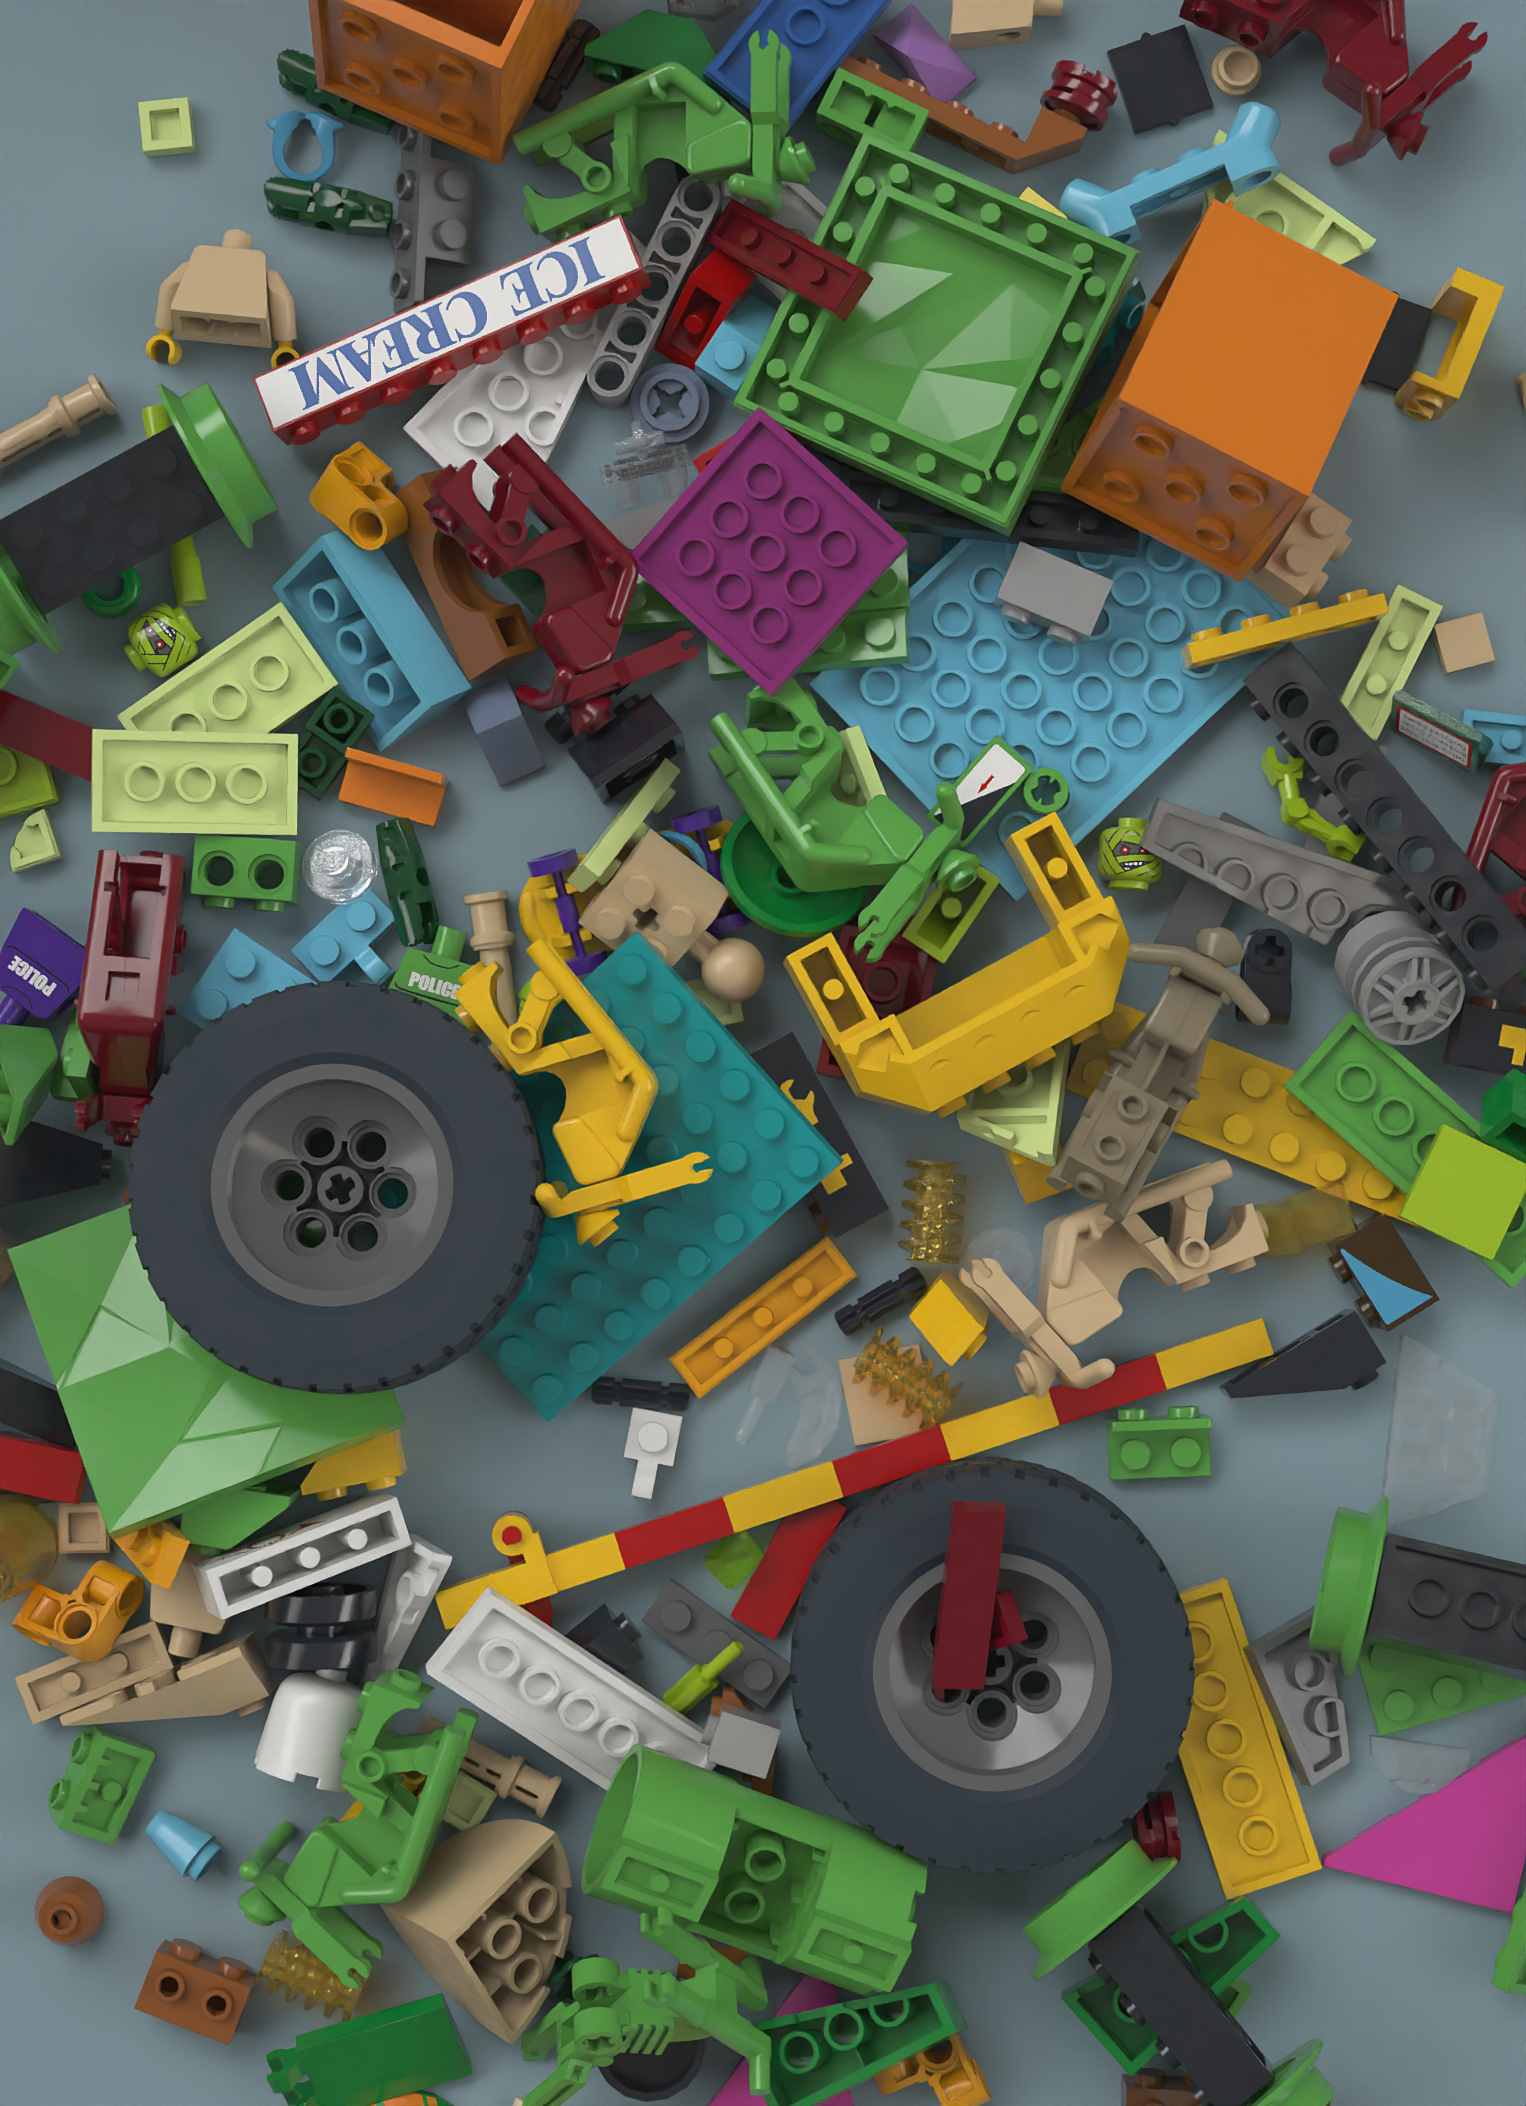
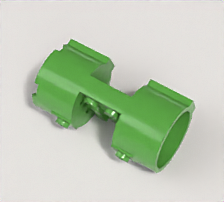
[581,1744,927,1997]

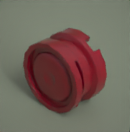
[1040,60,1120,132]
[1131,1790,1181,1863]

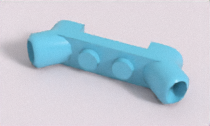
[1059,102,1282,245]

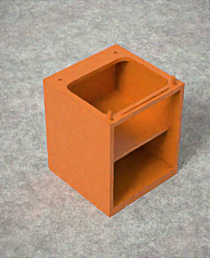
[308,0,582,167]
[1060,198,1399,582]

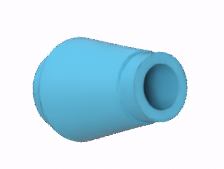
[145,1809,222,1881]

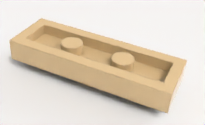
[14,1621,177,1725]

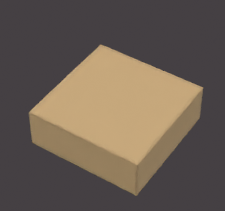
[1431,612,1495,675]
[58,1501,113,1554]

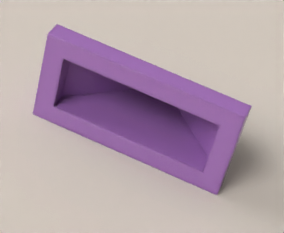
[874,3,976,103]

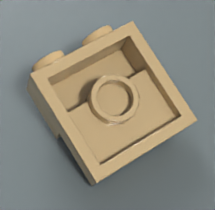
[1244,492,1352,609]

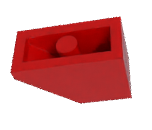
[654,249,757,372]

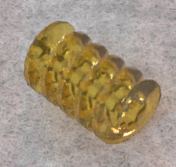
[897,1159,967,1264]
[852,1325,964,1431]
[253,1929,366,2022]

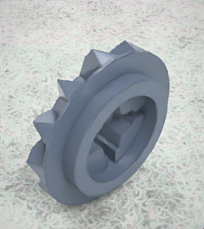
[630,363,709,444]

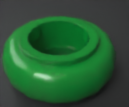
[81,567,142,618]

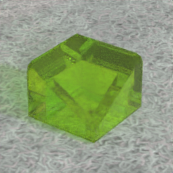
[702,1530,764,1589]

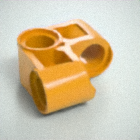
[309,441,408,551]
[11,1560,145,1663]
[873,2033,992,2106]

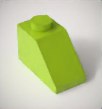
[902,865,1001,964]

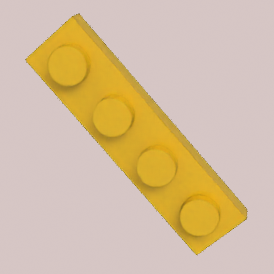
[1181,589,1389,670]

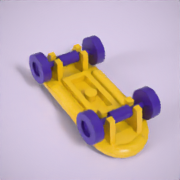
[518,805,753,976]

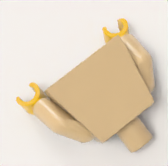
[146,229,300,369]

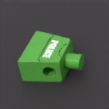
[388,925,472,1032]

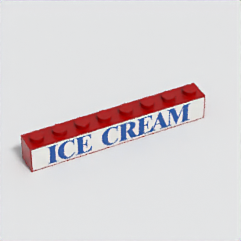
[253,215,652,446]

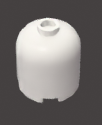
[254,1669,363,1792]

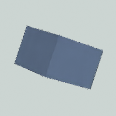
[461,675,546,787]

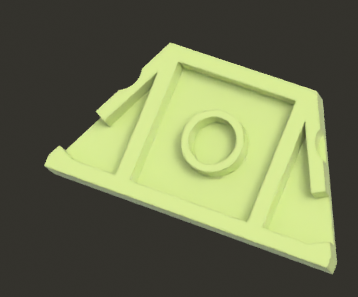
[1201,129,1376,265]
[957,1038,1071,1166]

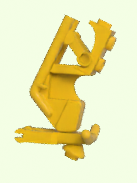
[454,938,713,1247]

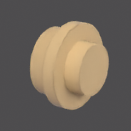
[1211,45,1262,97]

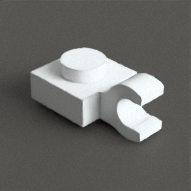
[624,1407,683,1499]

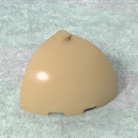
[379,1819,572,2045]

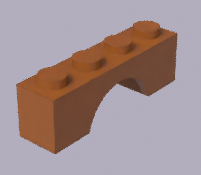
[394,466,539,682]

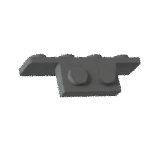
[389,123,476,313]

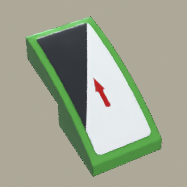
[926,734,1035,849]

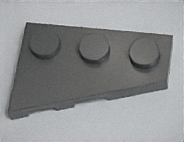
[1243,1606,1351,1786]

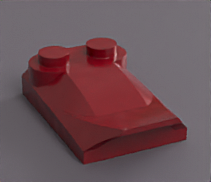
[816,907,937,1081]

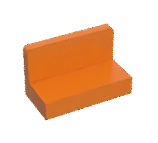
[338,747,449,828]

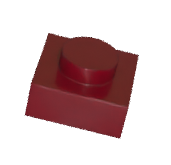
[989,1589,1028,1651]

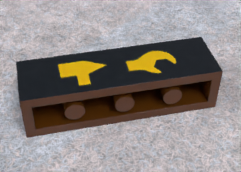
[1443,996,1526,1076]
[750,1031,889,1238]

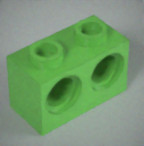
[816,67,929,153]
[191,834,303,913]

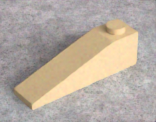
[59,1632,277,1726]

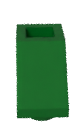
[584,9,732,105]

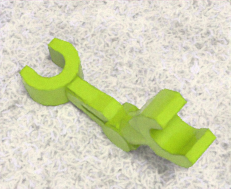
[1261,747,1367,863]

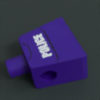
[0,907,85,1026]

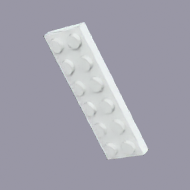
[425,1586,717,1790]

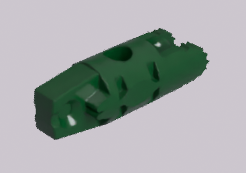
[277,48,395,135]
[264,176,394,237]
[376,818,440,947]

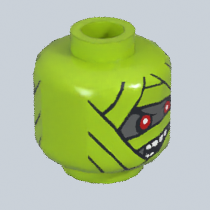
[123,603,202,677]
[1097,818,1163,892]

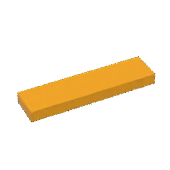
[669,1235,857,1399]

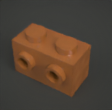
[134,1938,258,2045]

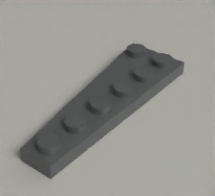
[1139,798,1432,951]

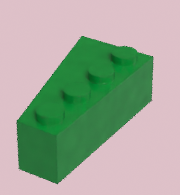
[1061,1894,1281,2077]
[746,1981,969,2106]

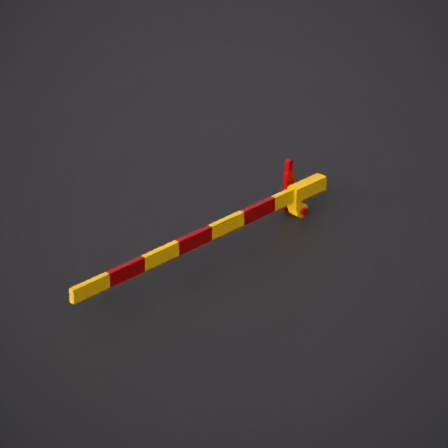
[434,1318,1274,1630]

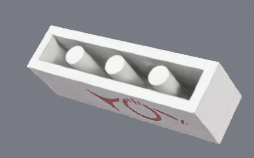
[192,1491,412,1620]

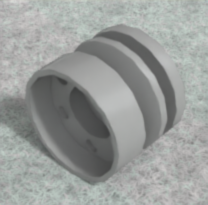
[1334,911,1465,1045]

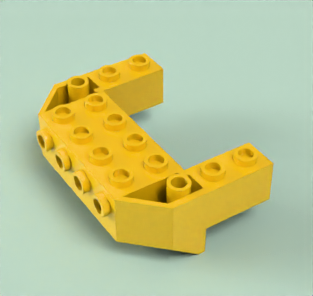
[783,811,1131,1119]

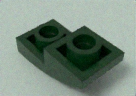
[298,686,375,801]

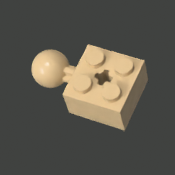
[578,828,765,1002]

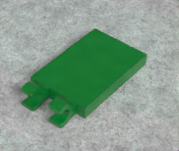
[266,1993,473,2106]

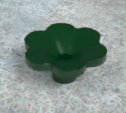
[548,1950,600,2003]

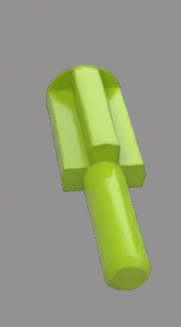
[663,1641,744,1716]

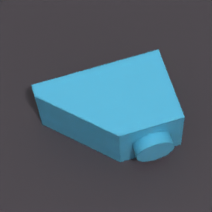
[695,293,777,402]

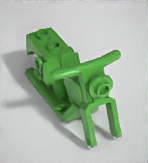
[512,29,816,244]
[708,677,980,963]
[238,1669,479,1989]

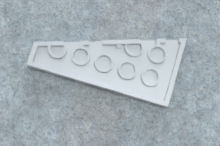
[403,232,647,513]

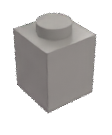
[700,1703,781,1779]

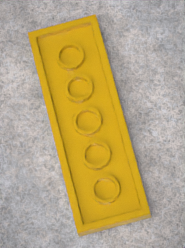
[1177,1577,1322,1900]

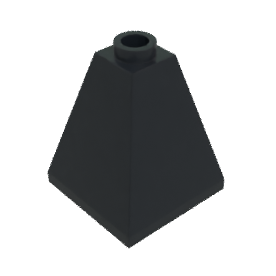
[0,1121,112,1207]

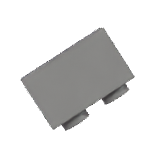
[993,541,1114,646]

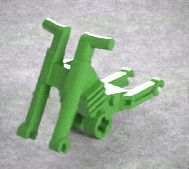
[521,1907,771,2106]

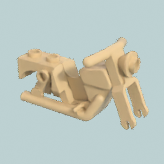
[959,1159,1269,1399]

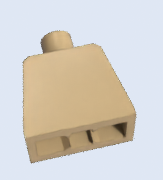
[949,0,1063,50]
[150,1543,235,1658]

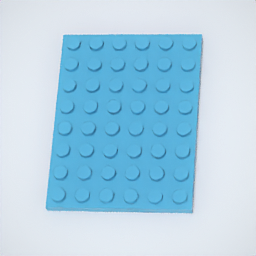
[809,490,1290,903]

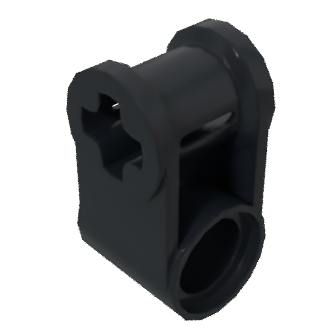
[1235,928,1292,1025]

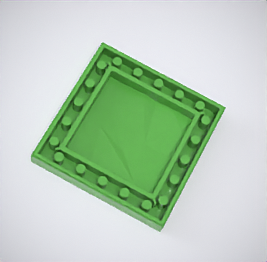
[732,132,1141,537]
[7,1173,406,1540]

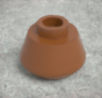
[35,1876,104,1946]

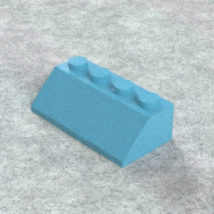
[272,529,472,753]

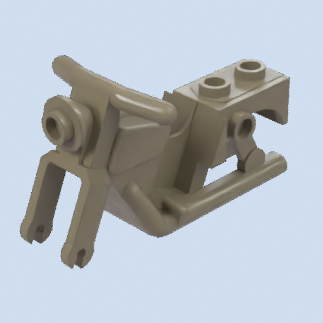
[1046,927,1270,1222]

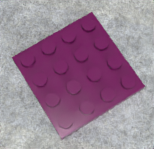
[631,407,910,697]

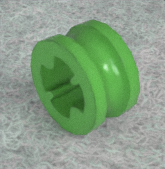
[1022,768,1069,815]

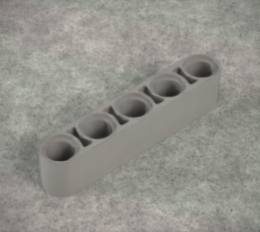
[587,175,721,408]

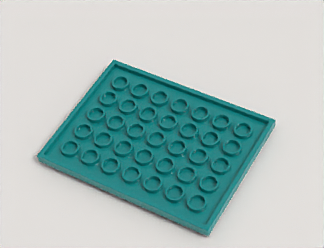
[348,931,844,1422]

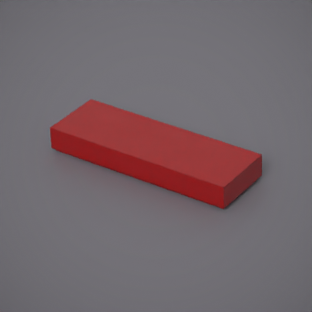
[730,1500,847,1640]

